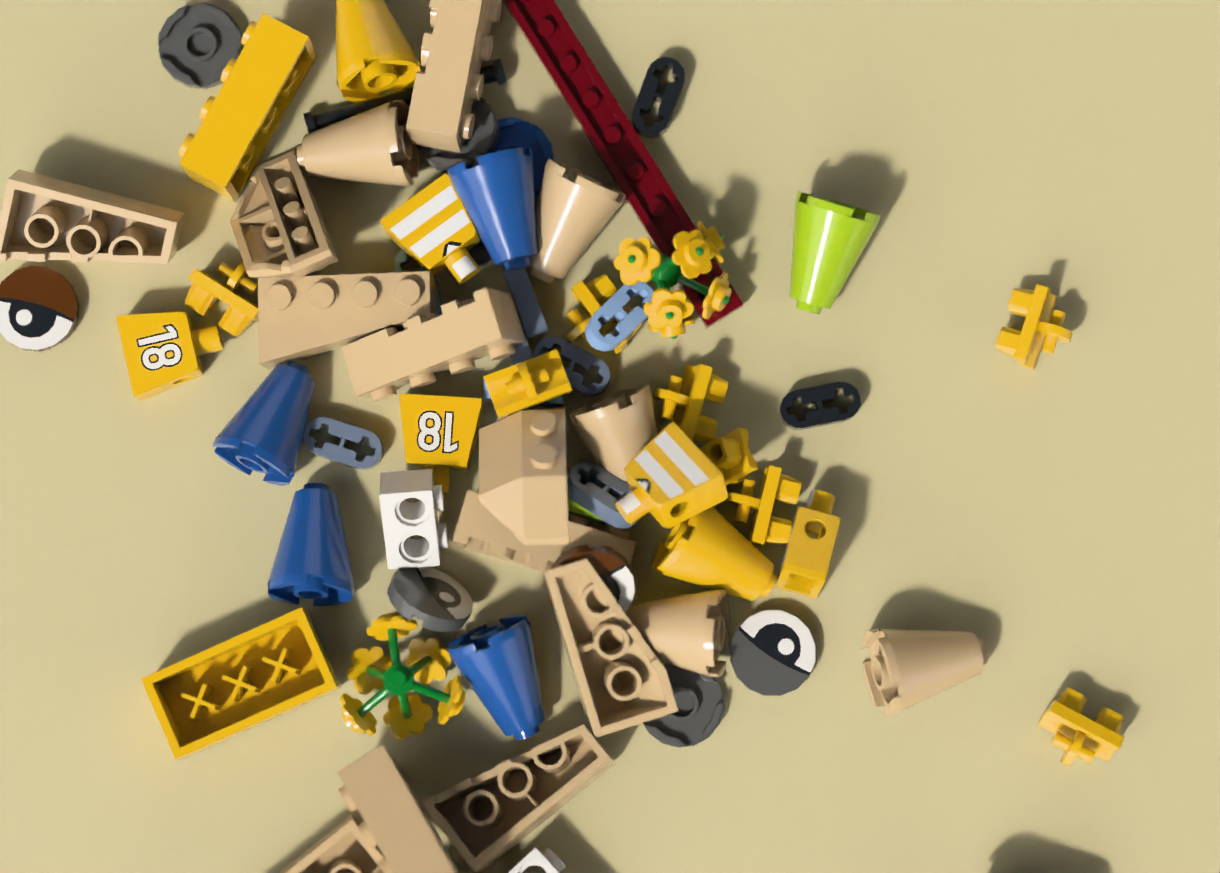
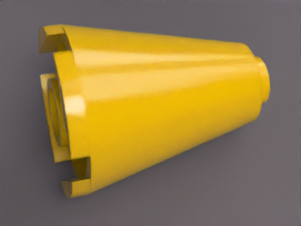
[335,0,421,102]
[651,507,777,601]

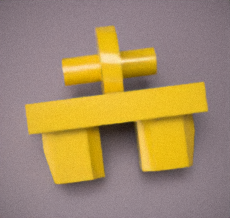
[184,261,258,337]
[566,274,642,355]
[996,284,1073,370]
[483,349,572,418]
[653,364,729,442]
[699,428,758,486]
[726,465,802,546]
[1038,688,1125,766]

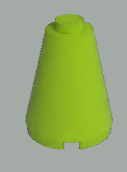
[790,191,881,314]

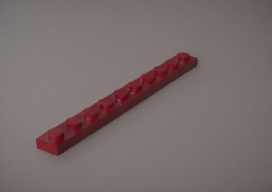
[503,0,744,329]

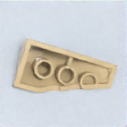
[544,557,678,738]

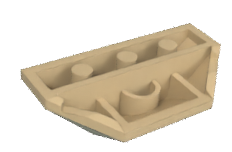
[230,151,338,278]
[479,406,569,545]

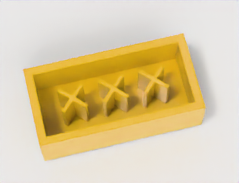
[178,13,317,203]
[141,607,341,759]

